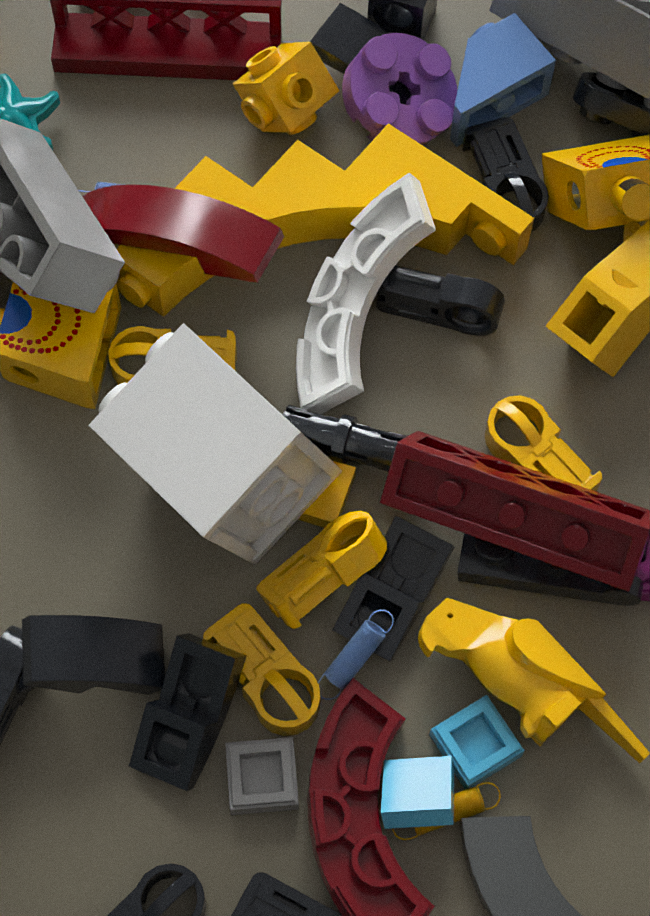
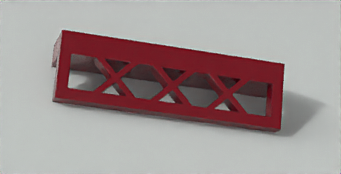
[50,0,282,80]
[380,431,650,592]

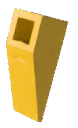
[545,220,650,377]

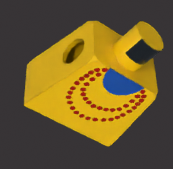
[542,135,650,230]
[0,282,122,409]

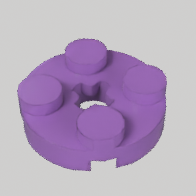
[342,33,457,146]

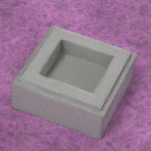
[225,737,299,815]

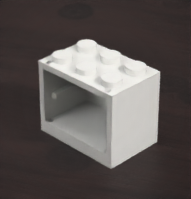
[88,323,342,565]

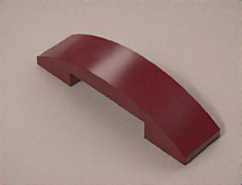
[82,184,284,283]

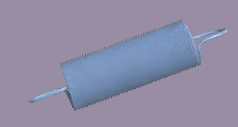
[318,610,394,700]

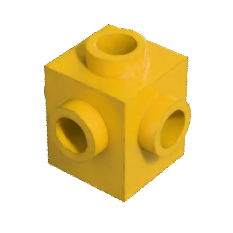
[233,42,340,135]

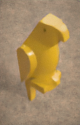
[418,598,650,764]

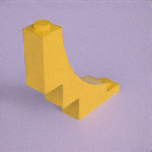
[117,123,534,317]

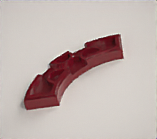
[307,678,435,916]

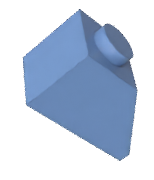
[450,13,556,147]

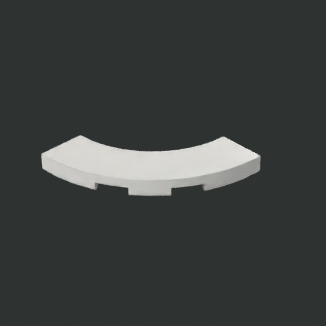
[296,173,436,414]

